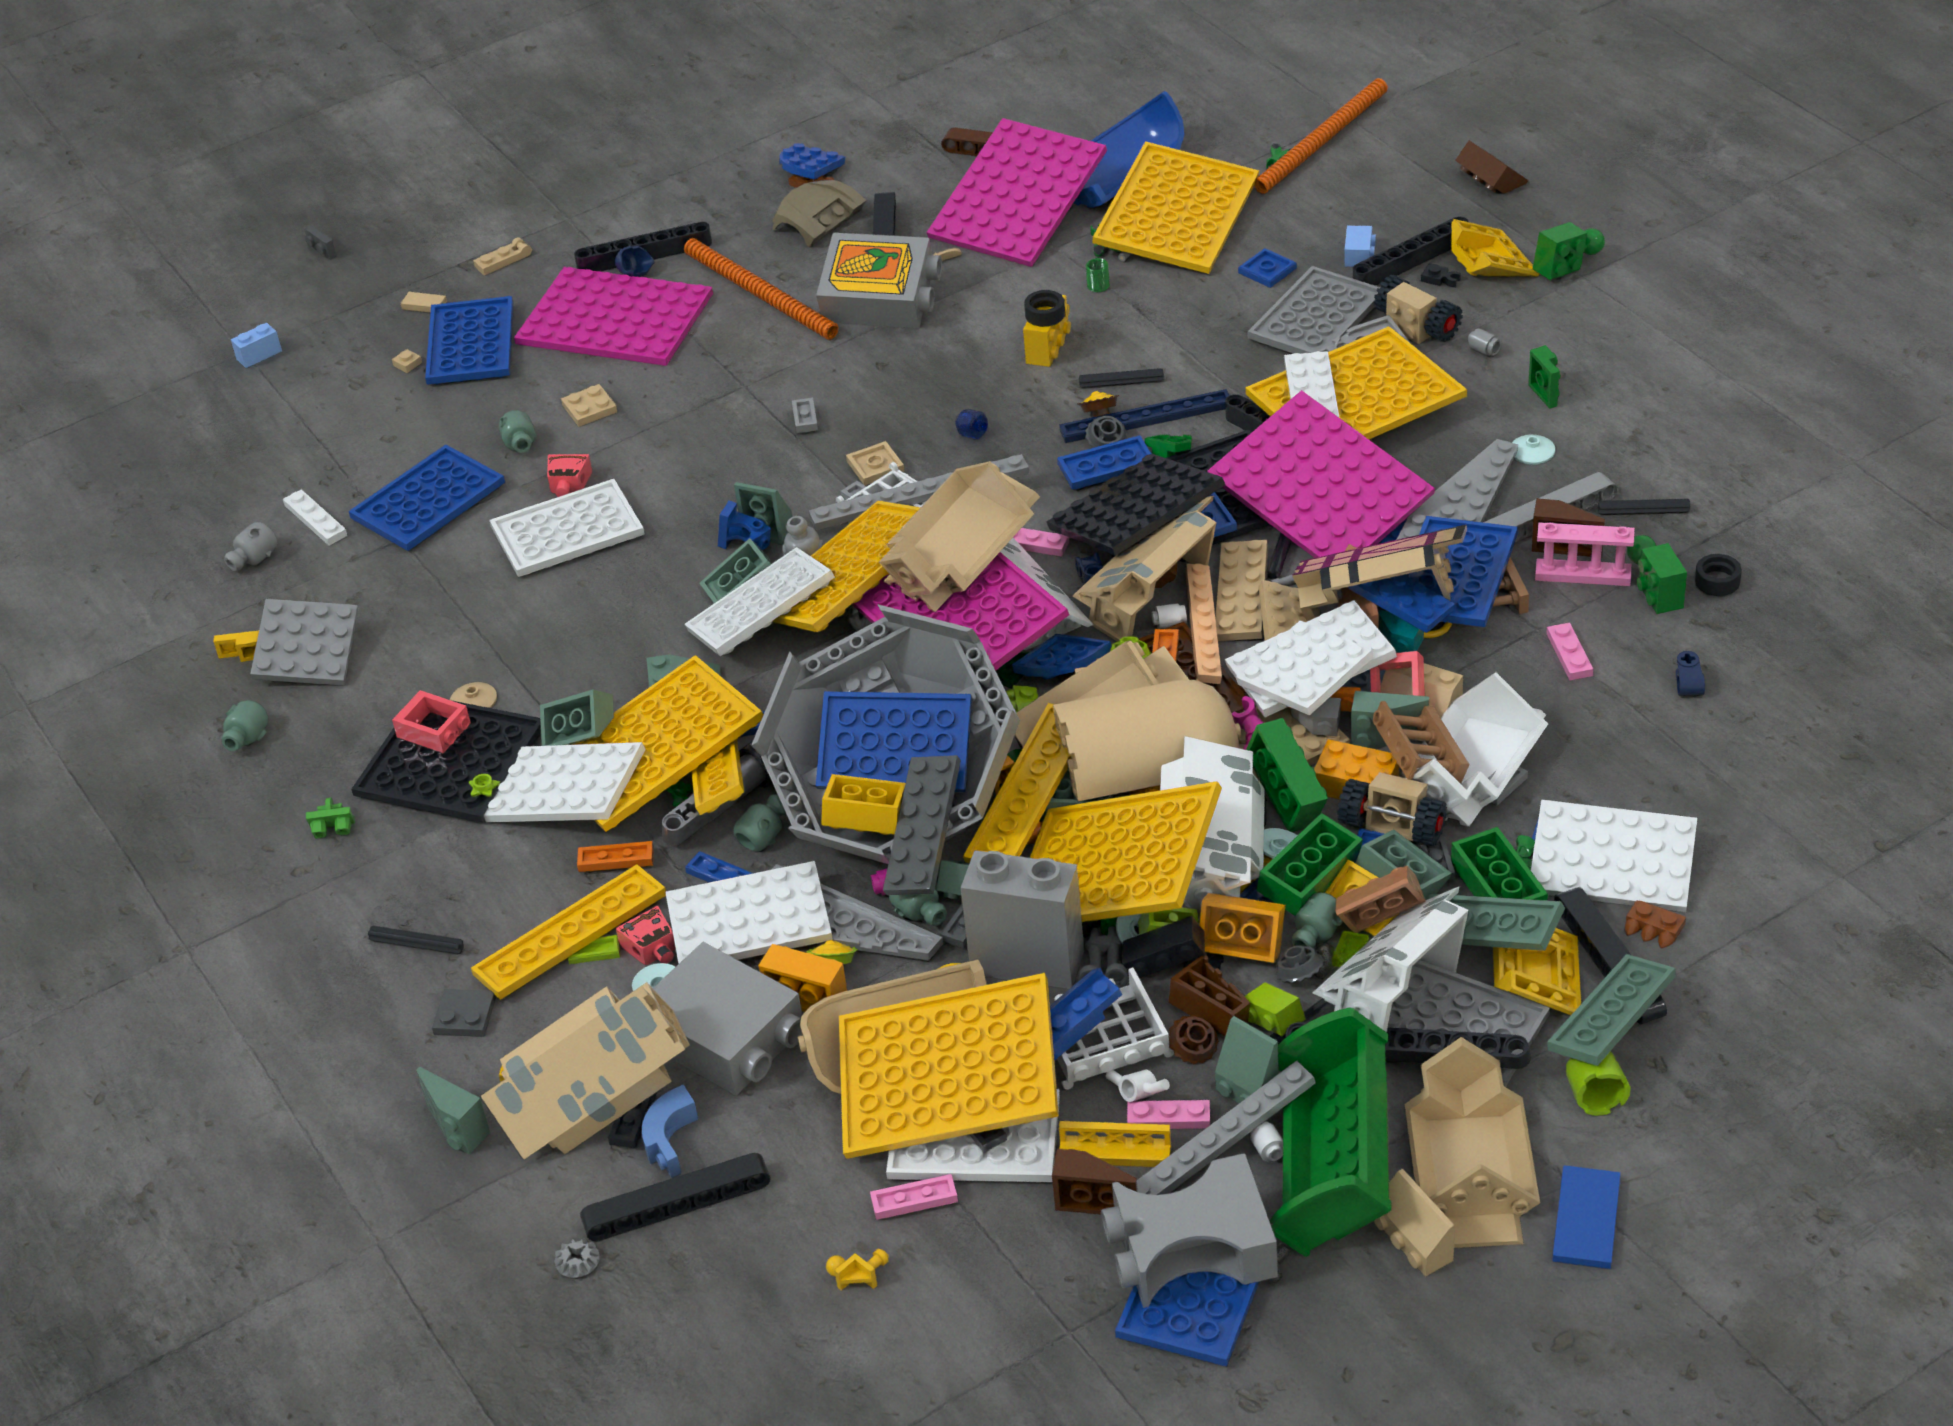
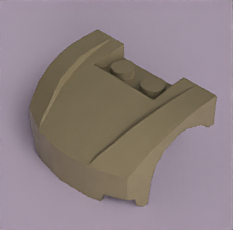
[773,180,866,247]

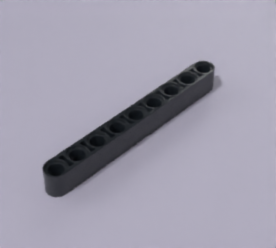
[1286,1022,1531,1069]

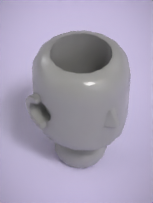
[782,516,823,556]
[224,522,278,571]

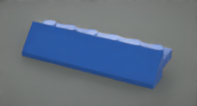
[1050,968,1123,1061]

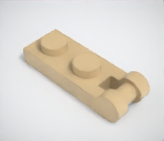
[473,237,532,276]

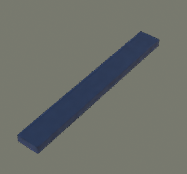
[1059,389,1230,443]

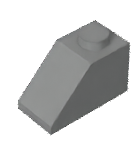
[1291,697,1341,736]

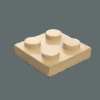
[561,384,617,427]
[846,441,904,485]

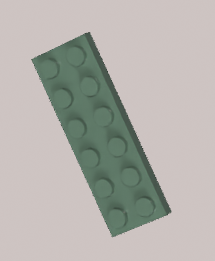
[1426,894,1565,951]
[1547,954,1676,1066]

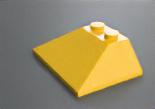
[1451,219,1539,276]
[1493,928,1581,1015]

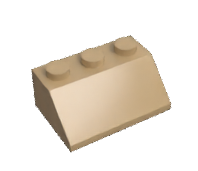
[1381,663,1463,718]
[1374,1169,1455,1277]

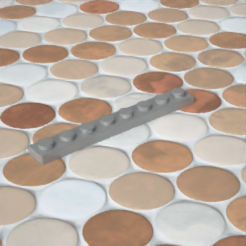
[1137,1061,1315,1195]

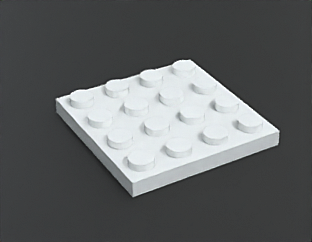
[1236,621,1374,716]

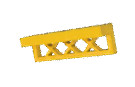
[1059,1121,1171,1167]

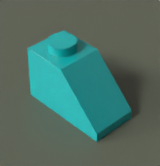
[1378,610,1424,653]

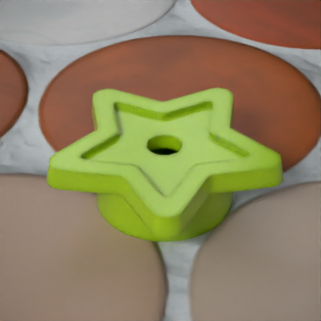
[469,774,500,797]

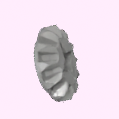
[554,1238,600,1278]

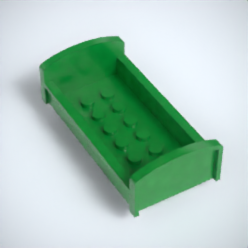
[1269,1008,1392,1257]

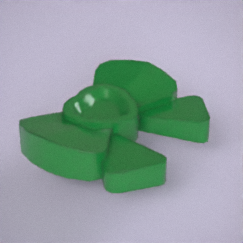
[666,781,694,807]
[1516,835,1535,870]

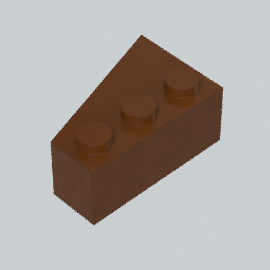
[1169,955,1250,1036]

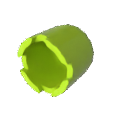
[1566,1051,1631,1116]

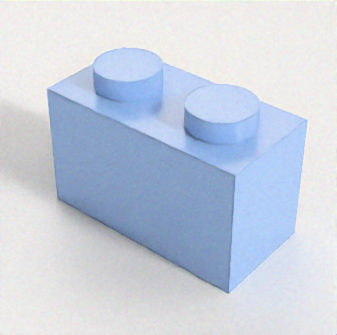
[1345,226,1376,267]
[231,323,282,368]

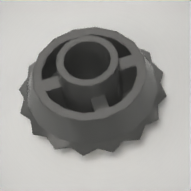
[1085,416,1128,448]
[1275,946,1325,983]

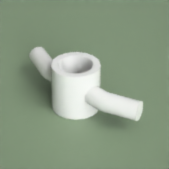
[1106,1070,1170,1102]

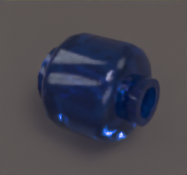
[955,409,988,439]

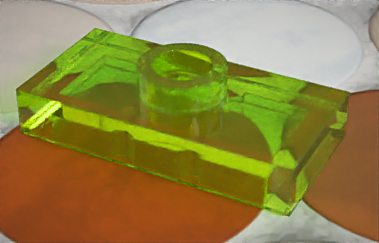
[1332,931,1369,967]

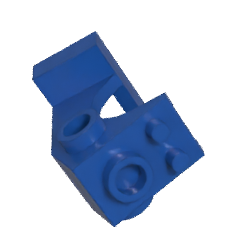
[718,500,771,550]

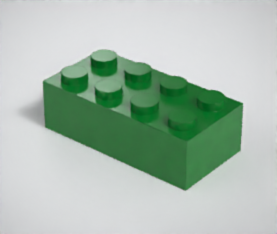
[1246,718,1328,832]
[1257,813,1363,916]
[1451,827,1548,901]

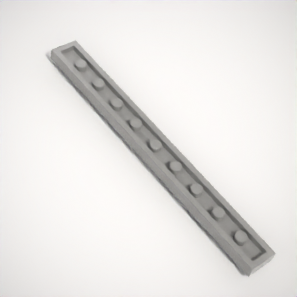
[809,454,1029,530]

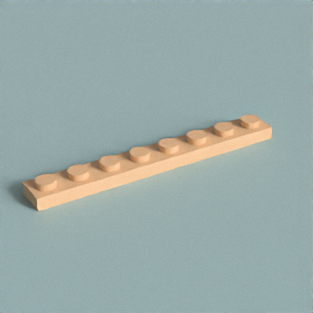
[1185,563,1222,684]

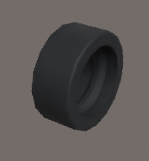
[1024,290,1065,327]
[1695,554,1742,596]

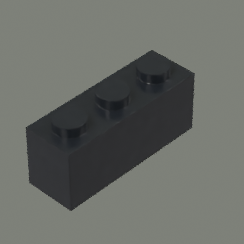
[1122,916,1205,978]

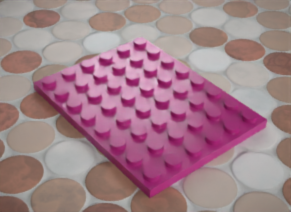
[926,118,1107,267]
[514,267,713,366]
[1207,390,1435,558]
[852,552,1070,671]

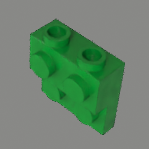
[1528,345,1561,409]

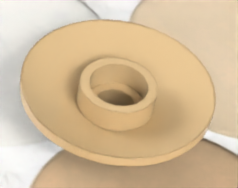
[450,682,497,708]

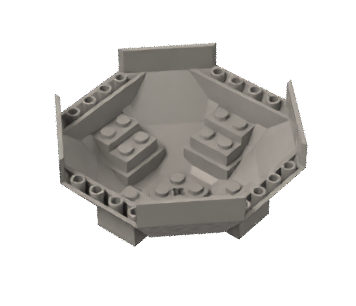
[751,604,1020,864]

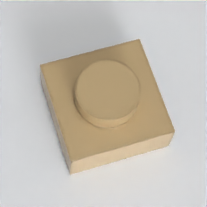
[392,349,422,373]

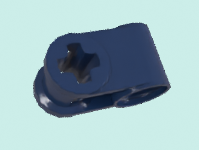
[1075,553,1103,585]
[1675,651,1705,696]

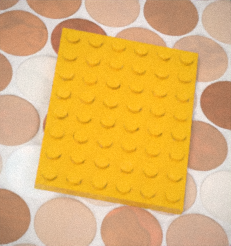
[1092,141,1259,274]
[1245,326,1467,439]
[773,501,921,632]
[572,655,764,832]
[1030,781,1222,922]
[839,973,1059,1159]

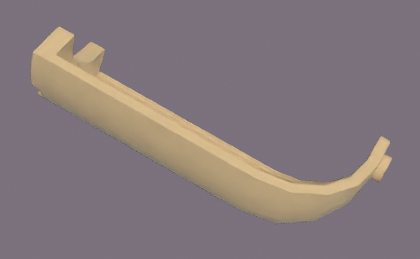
[1053,680,1241,801]
[798,960,987,1094]

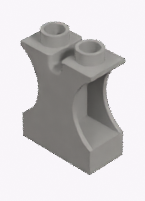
[1101,1153,1278,1308]

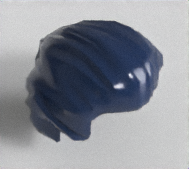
[615,246,655,277]

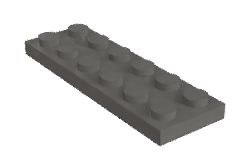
[883,755,961,895]

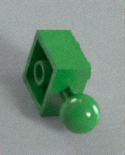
[1532,222,1605,280]
[1627,535,1687,614]

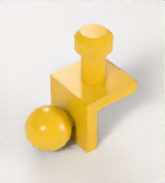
[826,1249,889,1291]

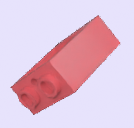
[1370,651,1425,696]
[392,690,471,753]

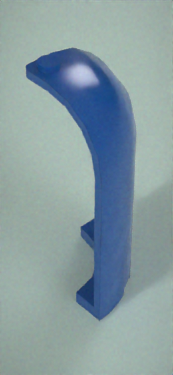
[1073,91,1184,208]

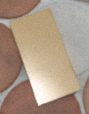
[401,292,447,313]

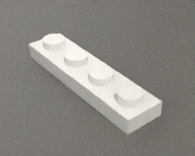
[283,490,348,546]

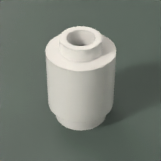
[1152,603,1187,629]
[1250,1121,1283,1162]

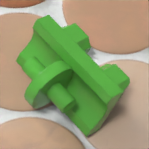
[306,797,355,839]

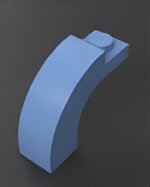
[642,1085,698,1178]

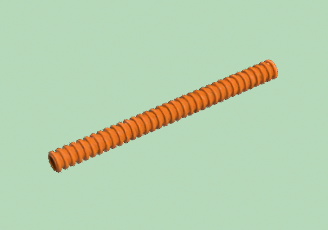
[1254,78,1388,194]
[684,238,839,340]

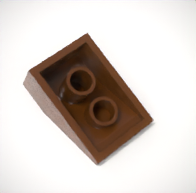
[1532,498,1605,558]
[1052,1149,1138,1215]

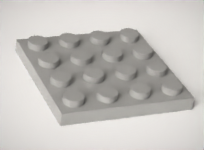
[250,599,358,685]

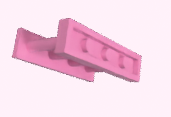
[1535,523,1634,586]

